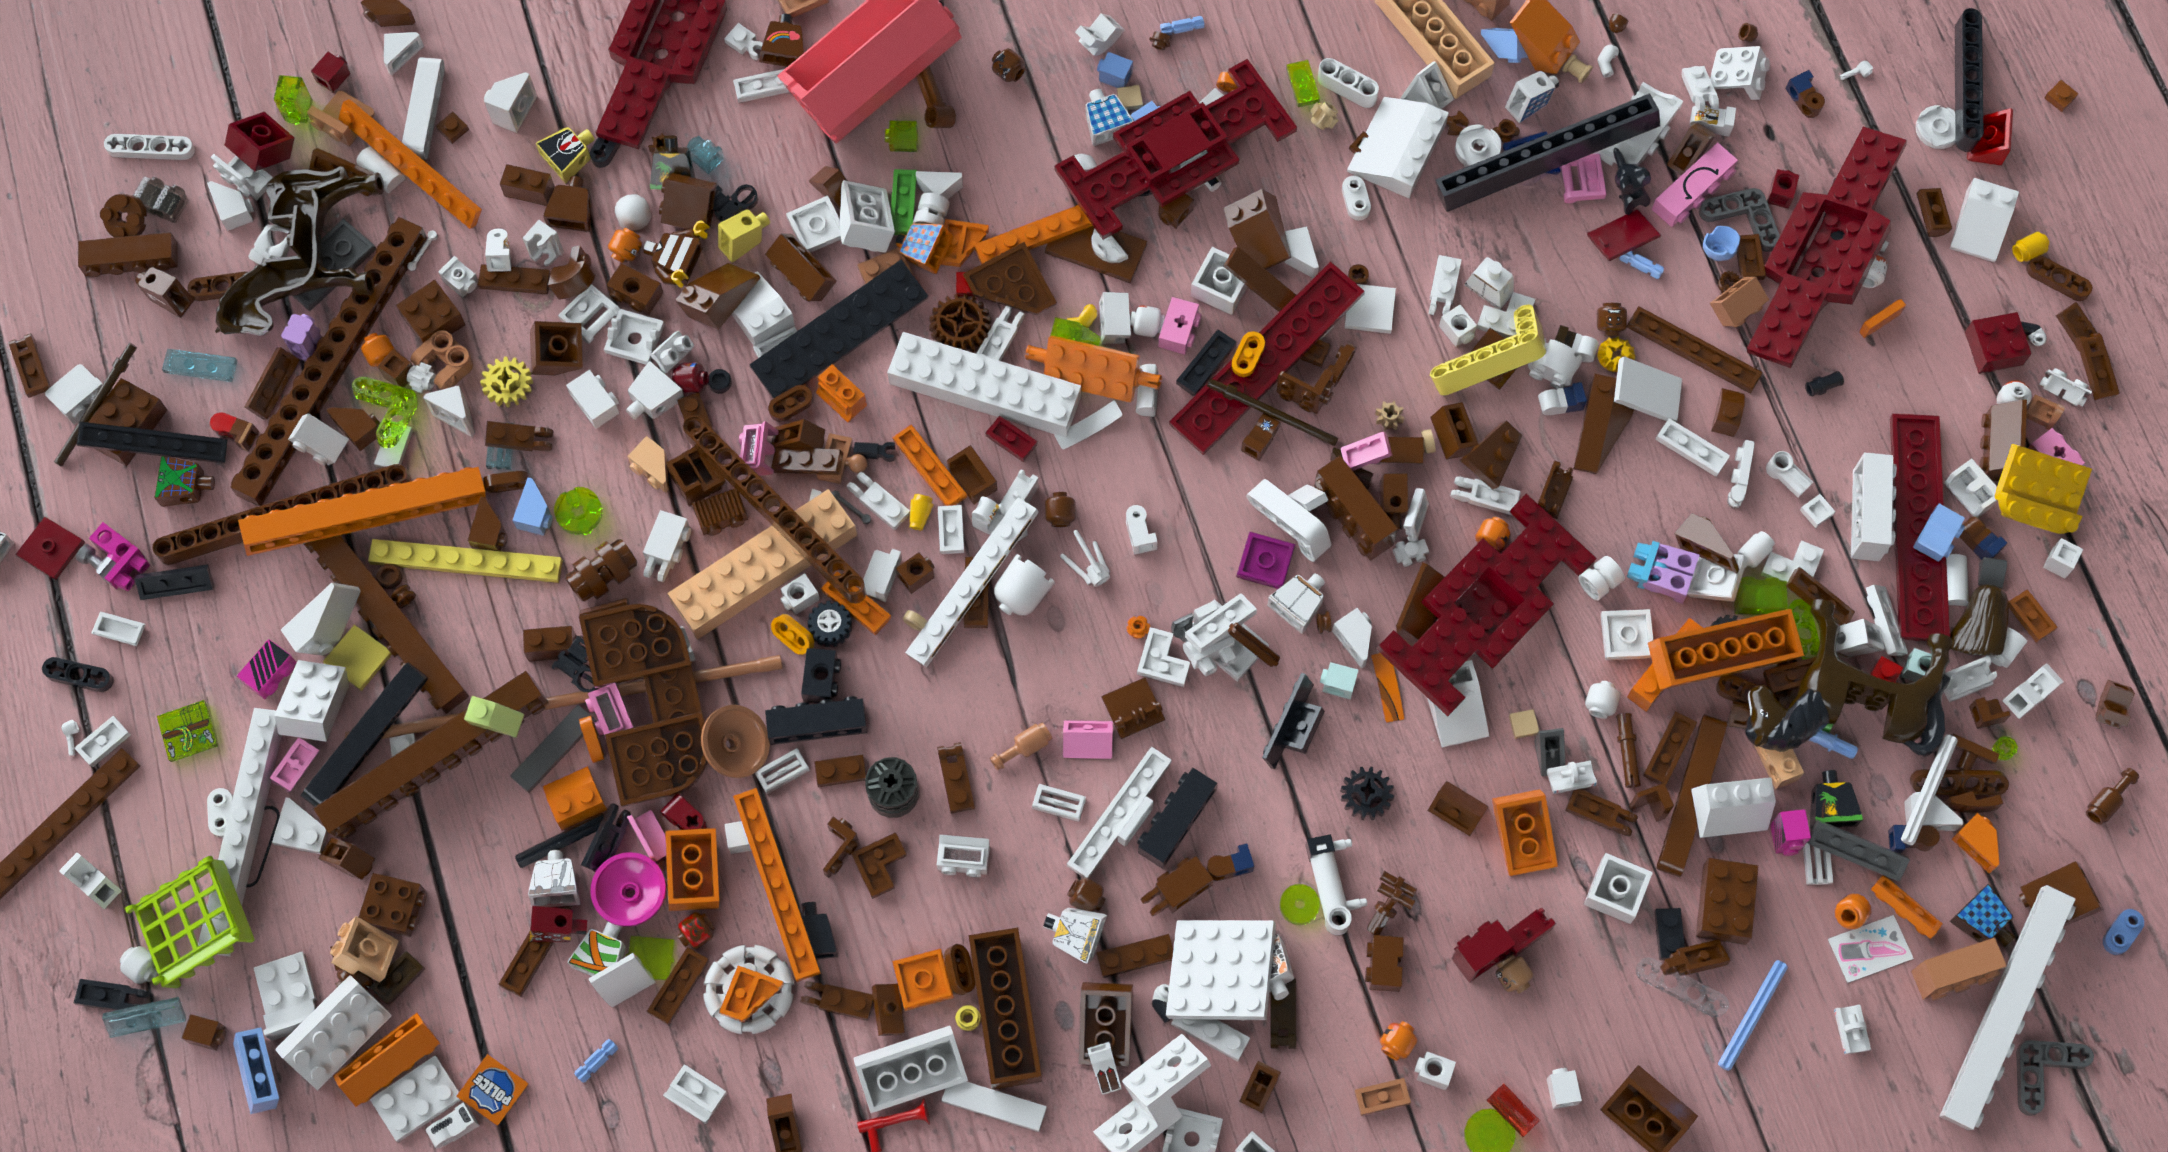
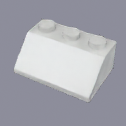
[1691,777,1776,838]

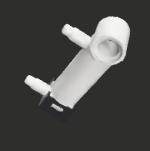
[1305,834,1368,935]

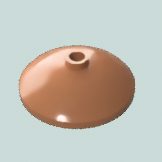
[701,705,770,778]

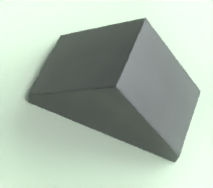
[1534,728,1565,776]

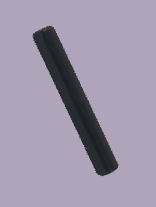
[515,813,604,868]

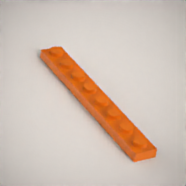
[338,99,482,229]
[733,788,821,982]

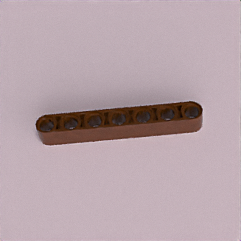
[1656,714,1728,877]

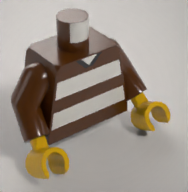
[643,221,710,288]

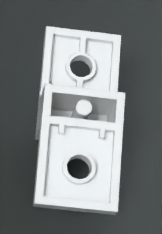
[1093,1034,1211,1152]

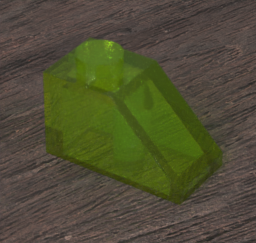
[1050,317,1101,346]

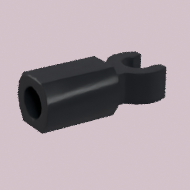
[854,442,895,462]

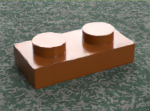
[2008,589,2058,643]

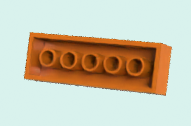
[1647,609,1804,690]

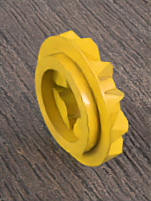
[1597,336,1636,372]

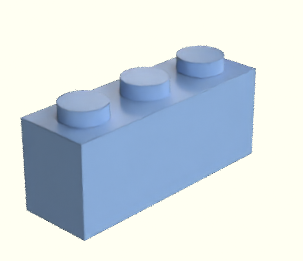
[233,1027,279,1114]

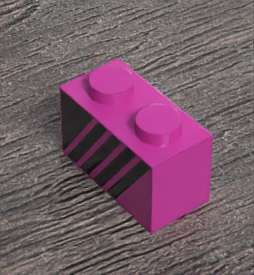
[237,639,297,700]
[1770,809,1811,856]

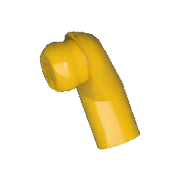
[1067,304,1098,330]

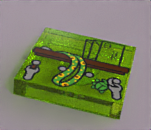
[157,700,218,762]

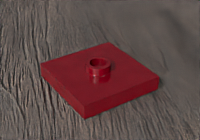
[15,517,85,580]

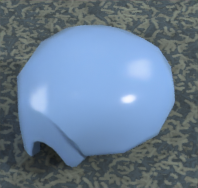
[1703,226,1740,262]

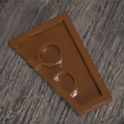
[1460,420,1523,490]

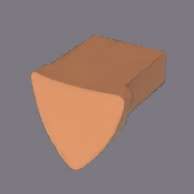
[2026,394,2065,430]

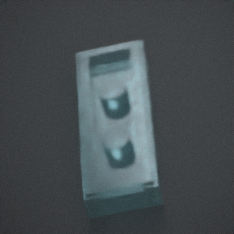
[162,348,238,382]
[102,997,186,1038]

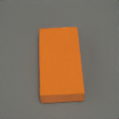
[1859,299,1906,338]

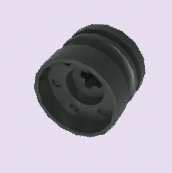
[865,757,919,818]

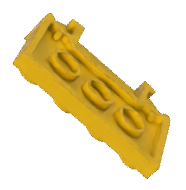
[1995,444,2092,534]

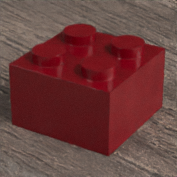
[224,111,295,172]
[1965,312,2032,374]
[1451,919,1516,983]

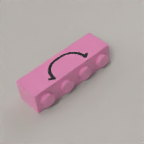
[1652,142,1738,227]

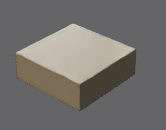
[1117,85,1143,111]
[1509,709,1539,739]

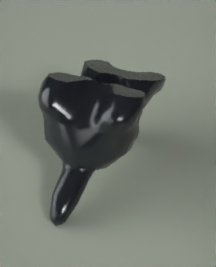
[1613,148,1651,215]

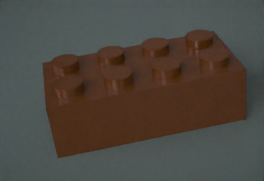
[1314,456,1398,561]

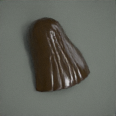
[1950,584,2009,656]

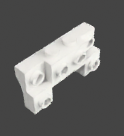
[1593,82,1683,166]

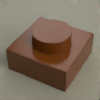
[2044,80,2079,112]

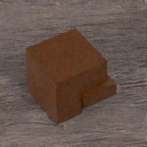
[666,447,726,507]

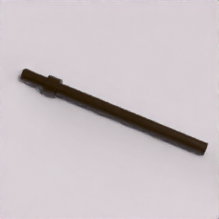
[54,342,137,467]
[1207,378,1338,446]

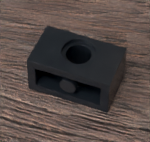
[801,648,841,703]

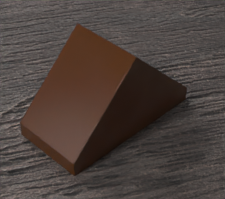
[809,166,847,210]
[1239,1061,1281,1113]

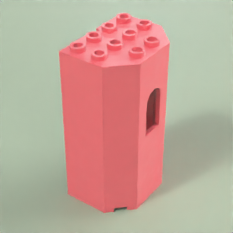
[777,0,962,144]

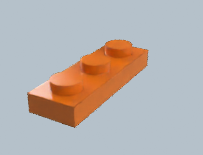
[821,571,891,636]
[1871,875,1943,939]

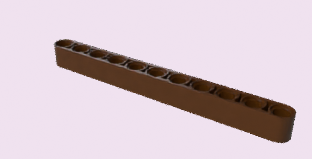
[683,416,867,604]
[152,464,412,565]

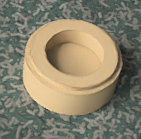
[1421,429,1436,454]
[903,610,927,631]

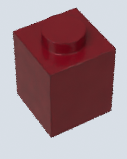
[311,52,351,93]

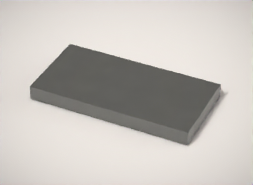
[293,218,376,311]

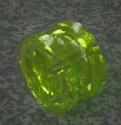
[1992,736,2018,761]

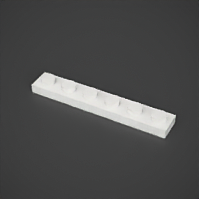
[1067,746,1172,878]

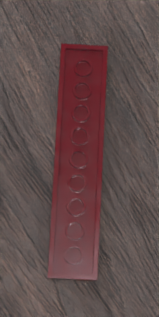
[1169,261,1365,455]
[1890,414,1950,641]

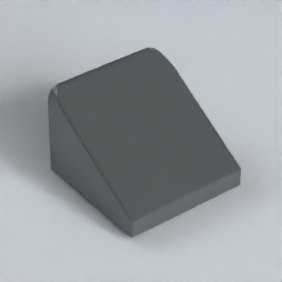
[1978,557,2007,589]

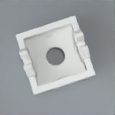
[604,309,665,365]
[1162,1108,1223,1152]

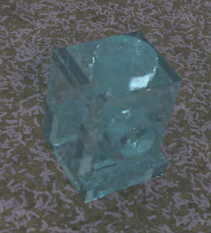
[686,135,724,174]

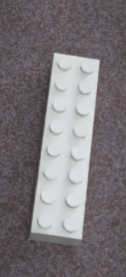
[887,332,1081,438]

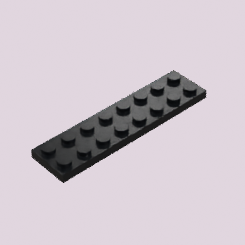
[749,259,929,399]

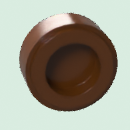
[376,564,402,589]

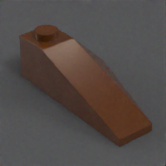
[1573,373,1634,474]

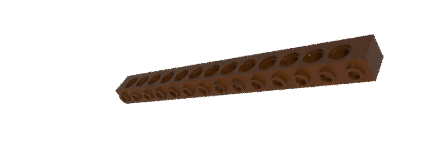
[230,217,427,506]

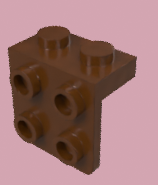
[1276,369,1335,414]

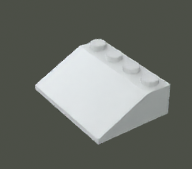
[1347,97,1449,198]

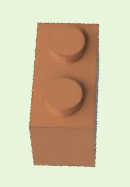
[1710,277,1769,328]

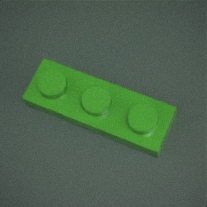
[891,169,917,235]

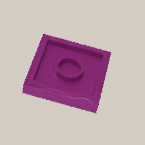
[1236,531,1295,589]

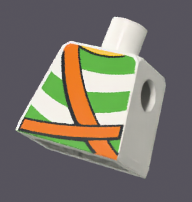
[567,922,626,976]

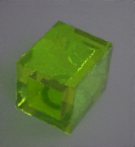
[885,120,918,152]

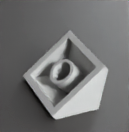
[423,386,475,437]

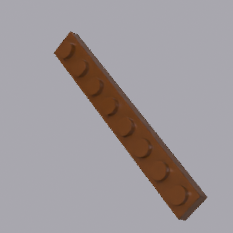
[0,748,141,899]

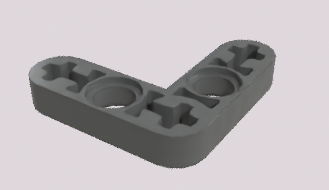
[1699,188,1780,252]
[2016,1040,2094,1116]

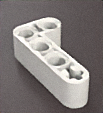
[1246,479,1331,562]

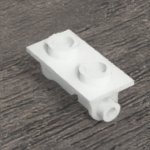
[2039,368,2092,407]

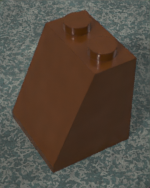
[2019,861,2104,927]

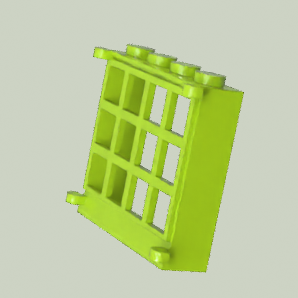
[125,856,255,988]

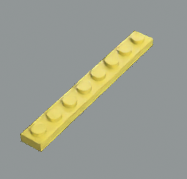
[368,539,563,583]

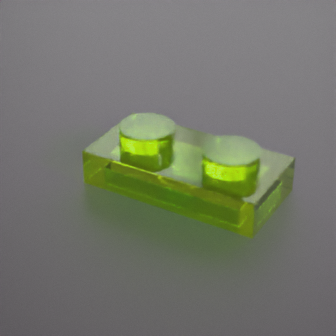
[1286,60,1320,107]

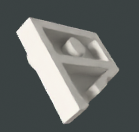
[272,798,328,854]

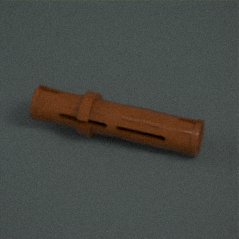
[1616,713,1641,788]

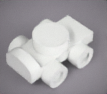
[1392,539,1429,567]

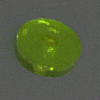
[1280,884,1320,925]

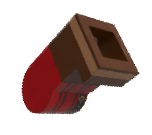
[210,412,259,452]

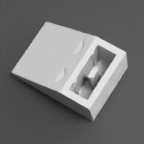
[1427,660,1489,748]

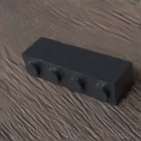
[765,696,867,745]
[1137,768,1218,869]

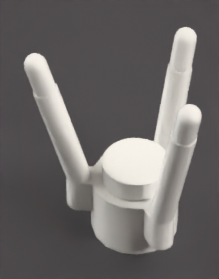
[1060,530,1110,587]

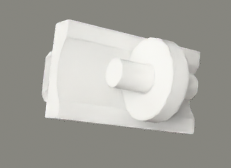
[650,331,694,374]
[1547,761,1597,794]
[1834,1005,1871,1055]

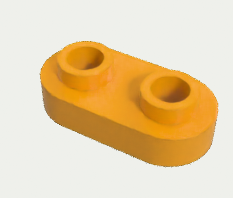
[1232,331,1265,377]
[771,614,814,655]

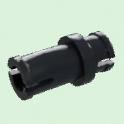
[1805,371,1844,397]

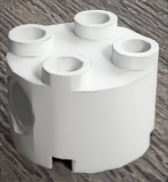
[1528,339,1583,390]

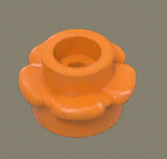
[1126,616,1150,639]

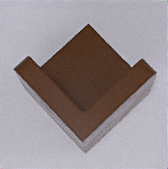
[378,349,413,391]
[1969,697,2011,729]

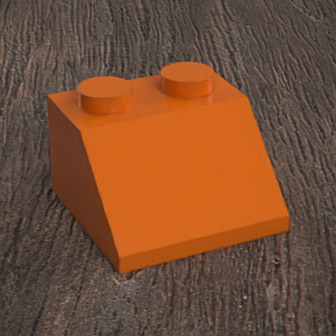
[542,766,607,830]

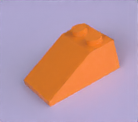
[1510,0,1580,74]
[1492,789,1558,876]

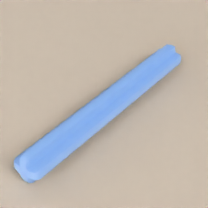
[1718,960,1788,1071]

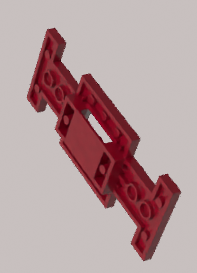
[1054,59,1297,240]
[1376,493,1597,717]

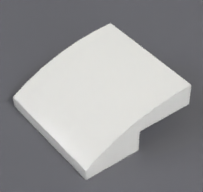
[589,953,656,1007]

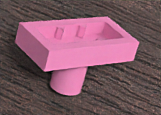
[1341,432,1392,471]

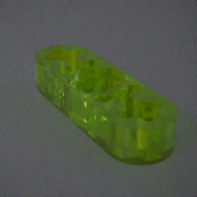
[1787,599,1820,660]

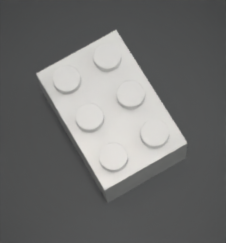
[274,660,349,742]

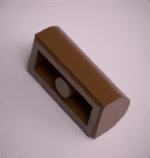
[1916,188,1952,237]

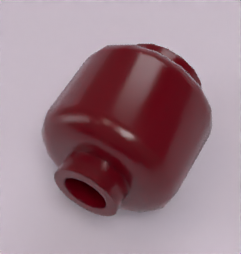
[672,362,709,393]

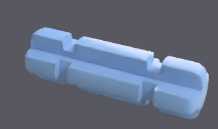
[1160,16,1204,35]
[1620,251,1664,279]
[574,1039,618,1083]

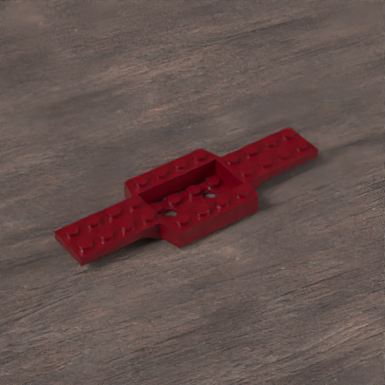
[595,0,727,150]
[1747,126,1907,368]

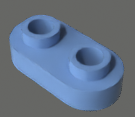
[2103,909,2144,955]

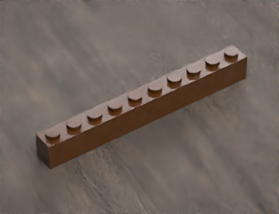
[303,535,470,714]

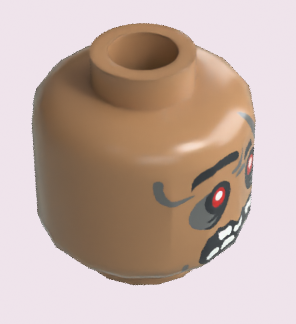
[1495,955,1533,994]

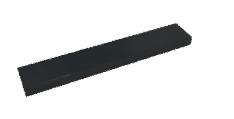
[77,421,228,464]

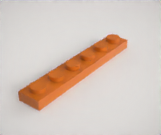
[974,205,1093,264]

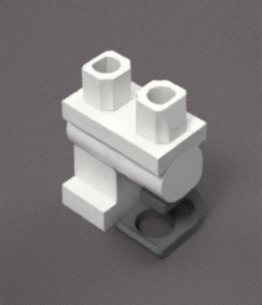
[1171,601,1237,676]

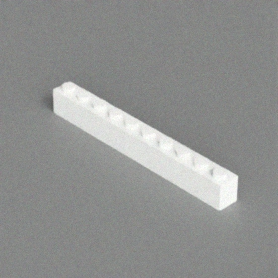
[198,708,282,956]
[1939,885,2076,1130]

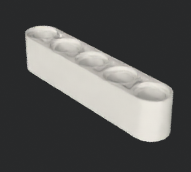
[402,57,445,160]

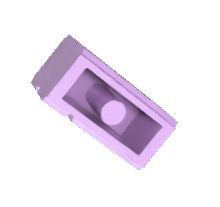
[281,314,321,361]

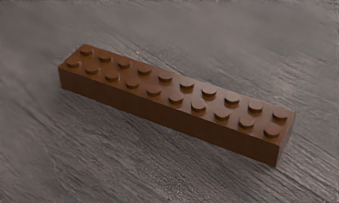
[313,671,549,839]

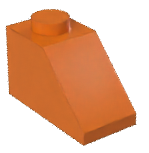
[1952,813,1999,874]

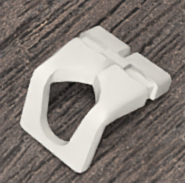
[248,225,291,265]

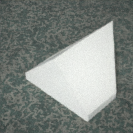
[1400,61,1454,109]

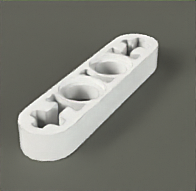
[104,134,195,160]

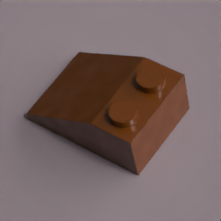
[1224,189,1291,270]
[675,263,761,330]
[1079,982,1133,1066]

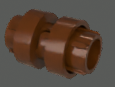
[565,539,638,602]

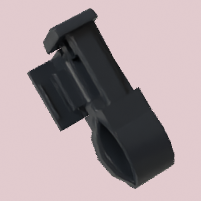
[713,184,758,222]
[552,635,598,692]

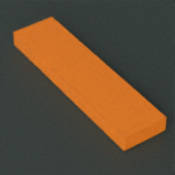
[892,424,967,506]

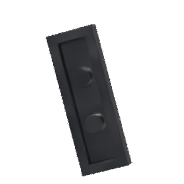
[1176,329,1237,396]
[135,564,214,600]

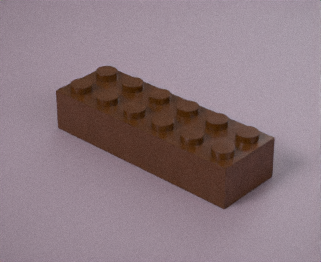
[968,927,1042,1090]

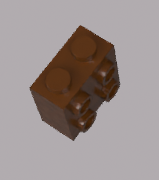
[659,173,717,232]
[358,873,427,937]

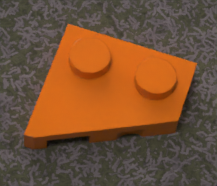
[941,219,989,267]
[719,965,784,1023]

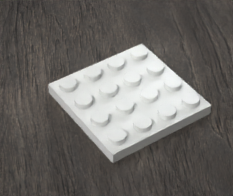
[1166,920,1276,1020]

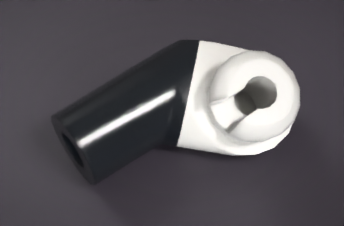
[2021,321,2047,346]
[1152,984,1172,1024]

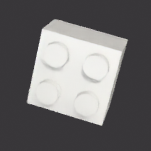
[1191,247,1248,315]
[1584,853,1653,924]

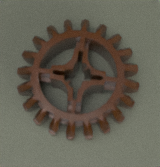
[929,293,992,353]

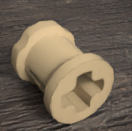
[1562,54,1593,83]

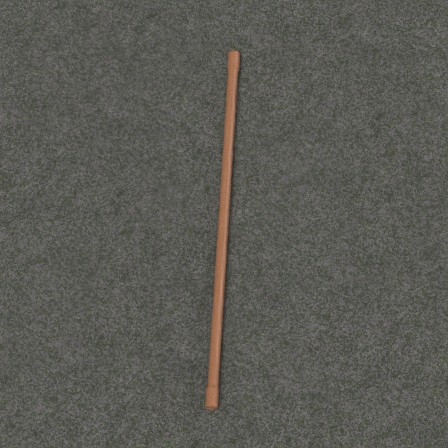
[345,655,783,739]

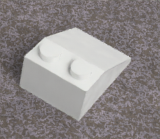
[1950,178,2019,263]
[840,180,895,253]
[731,271,795,346]
[281,583,361,656]

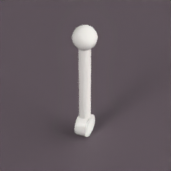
[407,230,437,271]

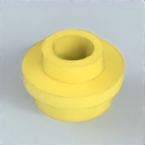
[955,1005,981,1031]

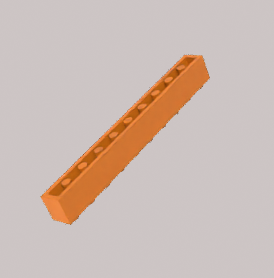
[238,467,486,556]

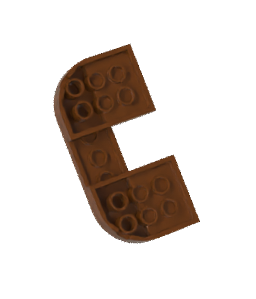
[579,604,708,807]

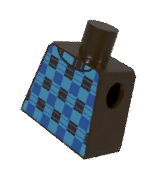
[1950,884,2015,947]

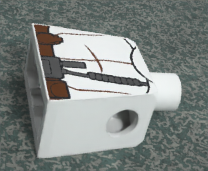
[528,850,580,907]

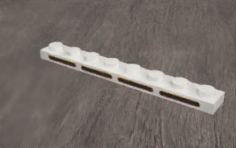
[905,497,1039,668]

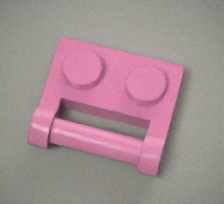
[1559,154,1606,203]

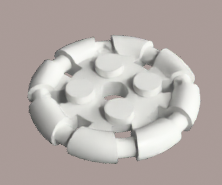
[703,945,794,1034]

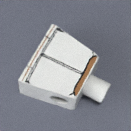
[1464,257,1514,310]
[1267,573,1325,634]
[1836,619,1885,658]

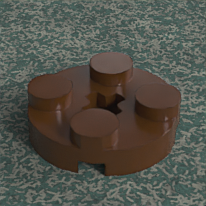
[100,194,147,238]

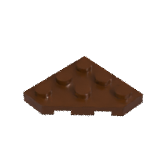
[963,242,1057,315]

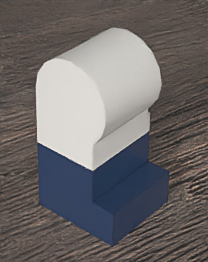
[1538,382,1587,415]

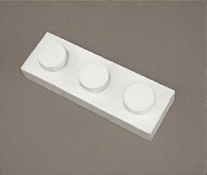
[1655,418,1730,477]
[1866,585,1908,657]
[1185,593,1257,653]
[1171,1019,1250,1062]

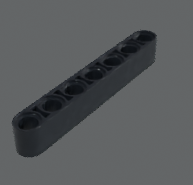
[1955,8,1984,152]
[301,662,428,807]

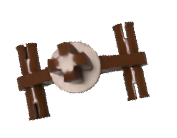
[1367,870,1417,935]

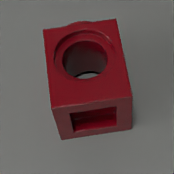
[1767,169,1800,209]

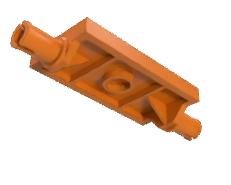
[1025,336,1162,403]

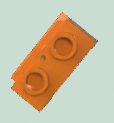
[816,364,867,422]

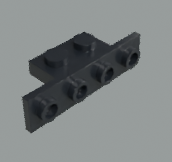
[1262,673,1325,769]

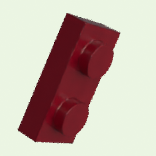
[985,415,1037,462]

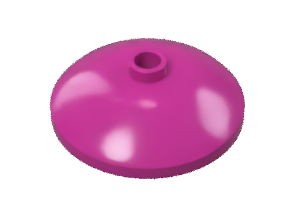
[591,852,666,927]

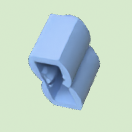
[1913,504,1965,562]

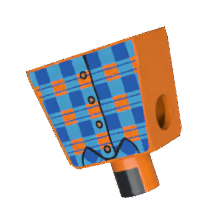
[896,224,954,274]

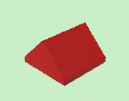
[1967,108,2013,165]

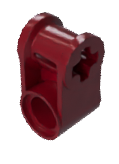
[660,793,707,830]

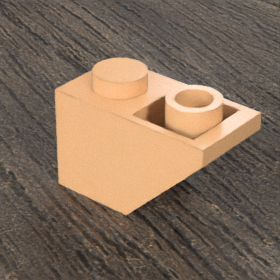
[628,436,669,493]

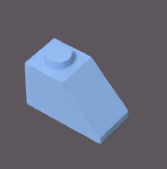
[1481,28,1528,63]
[512,478,553,536]

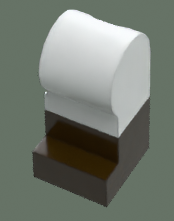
[1555,325,1599,363]

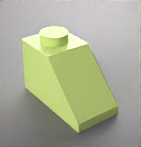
[464,696,525,738]

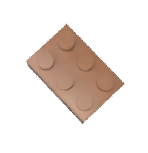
[1911,938,2007,1001]

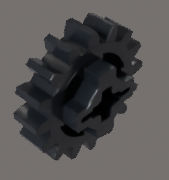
[1340,766,1394,821]

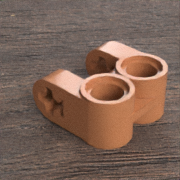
[410,330,473,390]

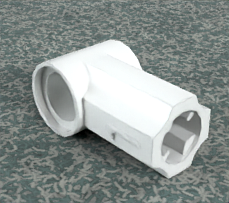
[1766,451,1813,497]

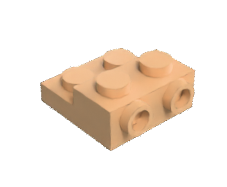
[330,916,398,983]

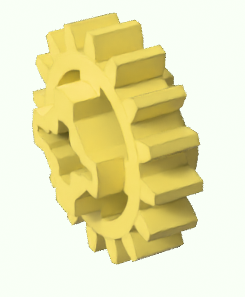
[480,356,533,407]

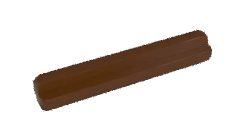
[1228,623,1280,667]

